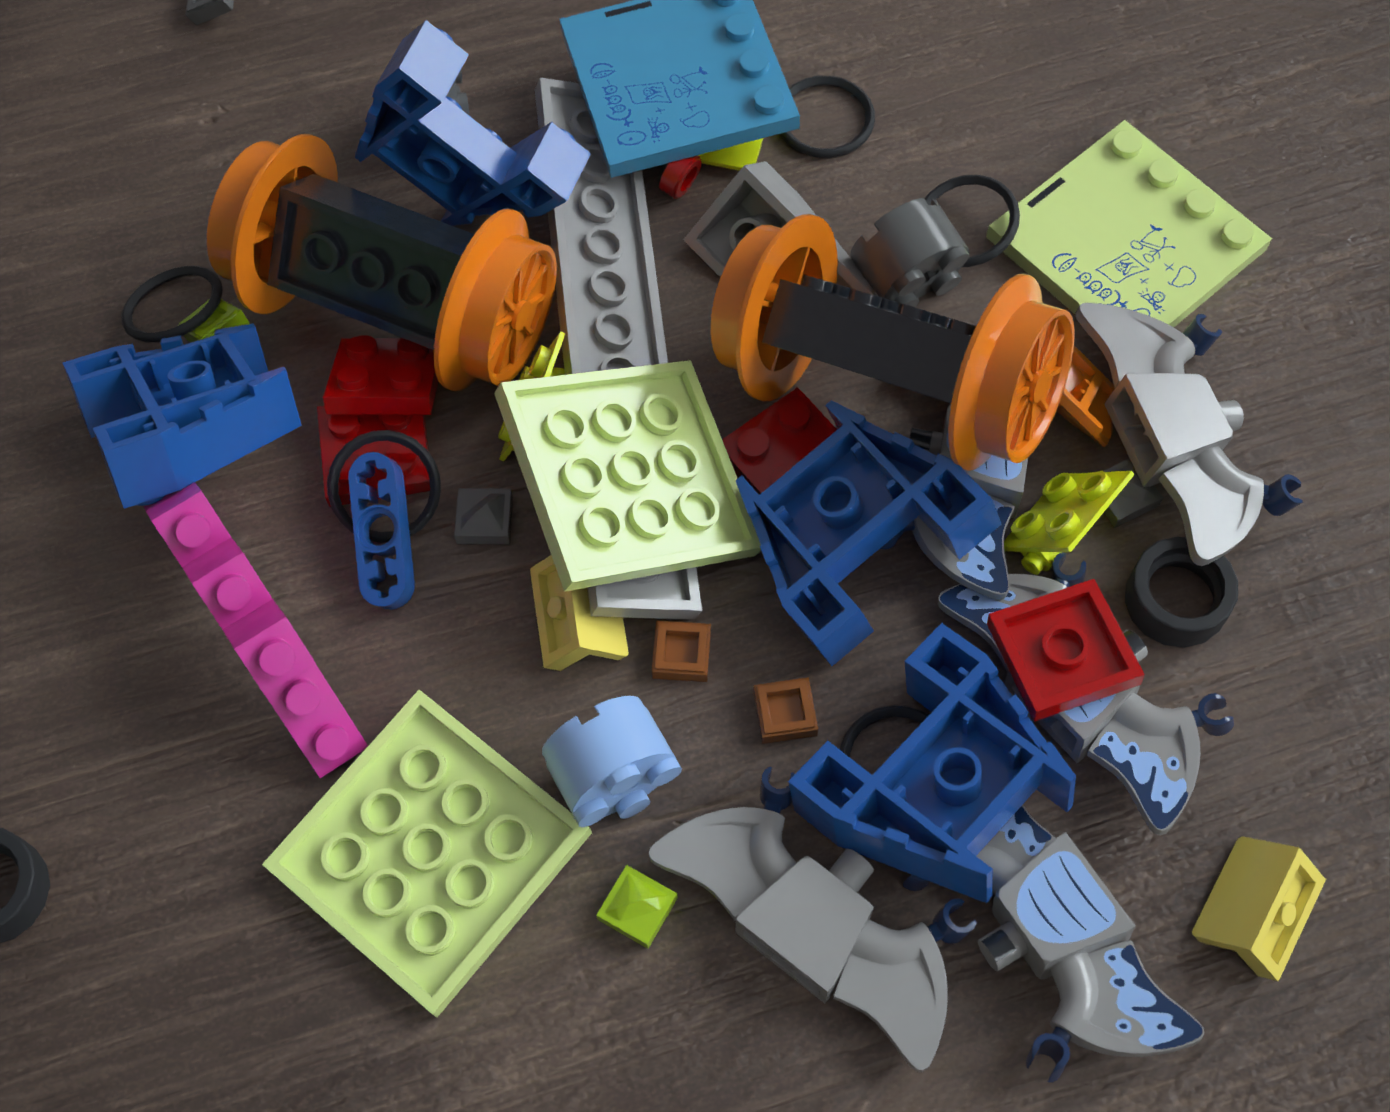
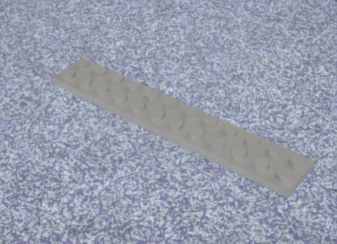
[535,77,702,620]

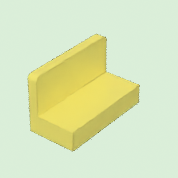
[530,555,629,671]
[1192,837,1326,982]

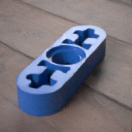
[348,452,415,610]

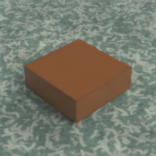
[652,621,711,682]
[753,677,819,744]

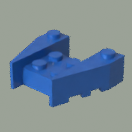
[355,20,591,226]
[63,324,302,509]
[735,400,1002,666]
[788,623,1076,903]

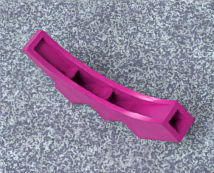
[143,482,368,778]

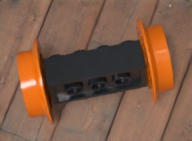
[207,134,557,391]
[711,214,1075,471]

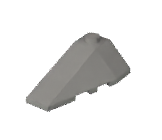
[683,161,878,296]

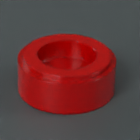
[659,155,702,199]

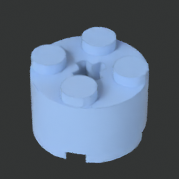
[542,696,682,827]

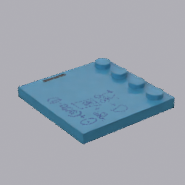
[559,0,800,178]

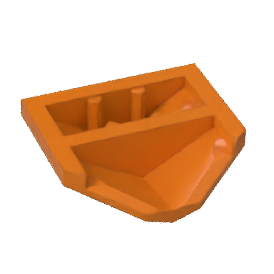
[1056,345,1115,447]

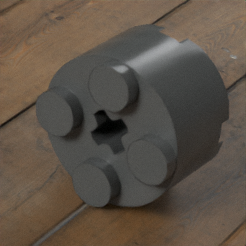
[850,198,970,307]

